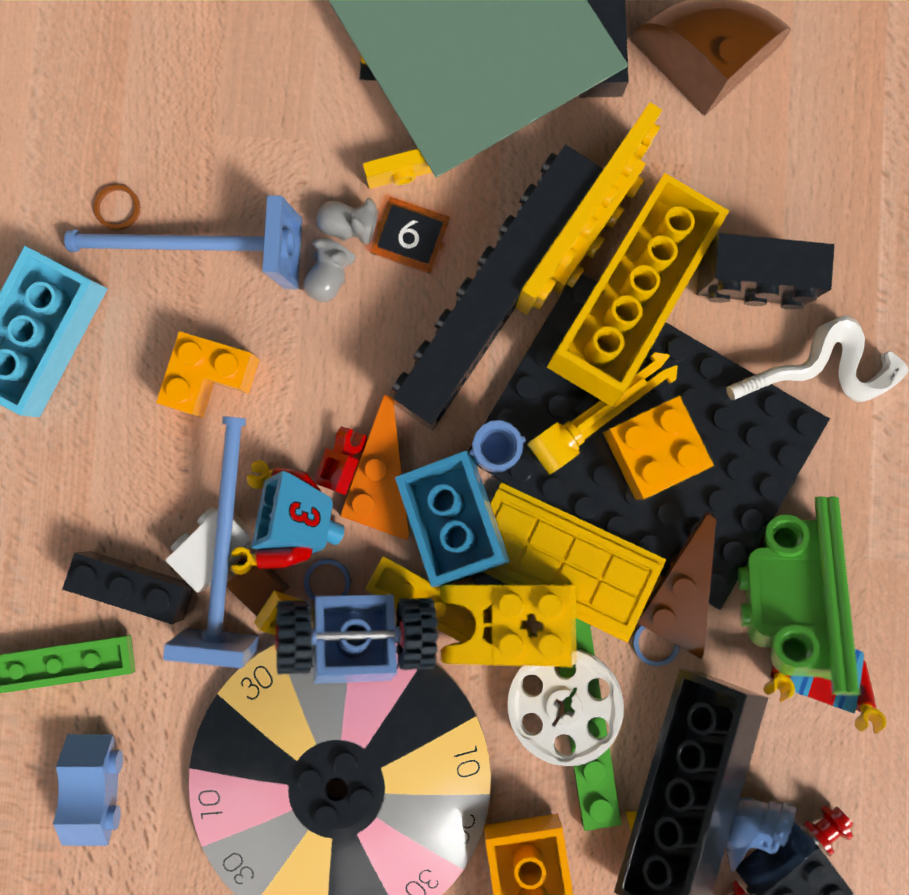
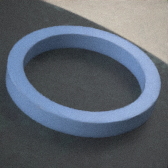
[304,559,351,601]
[633,625,680,666]

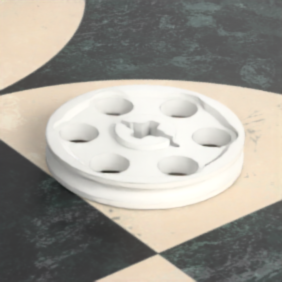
[508,648,624,766]

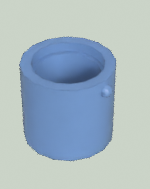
[470,421,525,472]

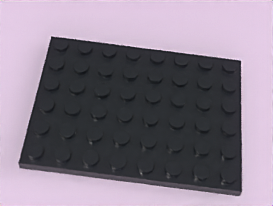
[468,273,830,610]

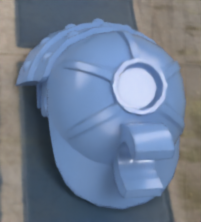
[725,797,796,873]

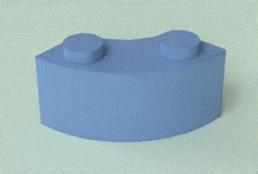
[53,734,123,846]

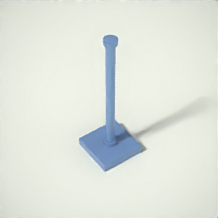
[64,196,302,289]
[163,416,259,668]

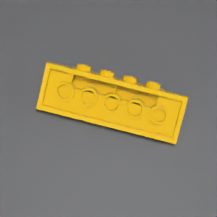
[515,102,662,316]

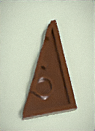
[638,510,716,659]

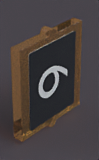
[370,197,450,274]

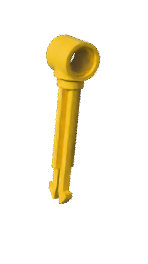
[527,352,678,475]

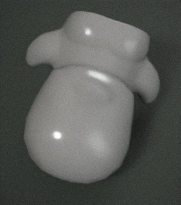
[316,198,379,245]
[304,238,356,302]

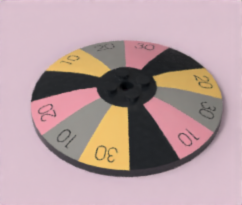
[189,643,491,895]

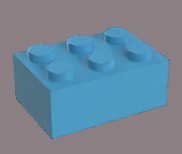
[395,451,511,588]

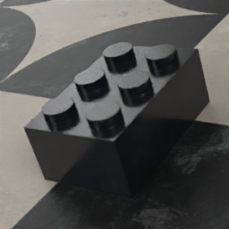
[697,233,835,310]

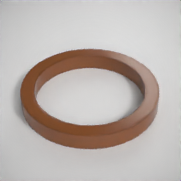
[94,184,141,230]

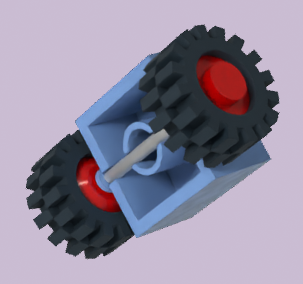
[275,595,438,684]

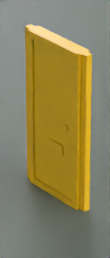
[483,482,666,643]

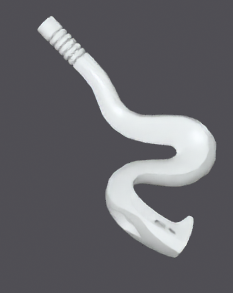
[726,315,909,402]

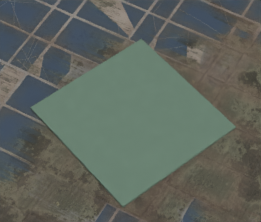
[328,0,628,178]

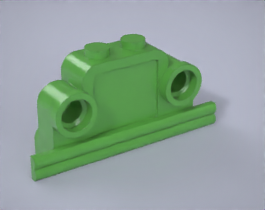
[738,496,860,695]

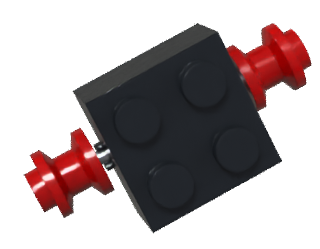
[732,805,854,895]

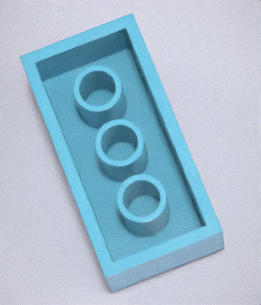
[0,246,108,417]

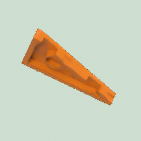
[340,395,410,540]

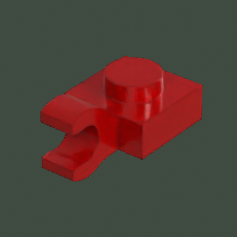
[313,426,367,495]

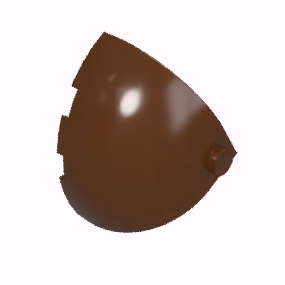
[631,0,791,116]

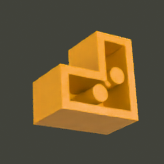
[156,331,260,418]

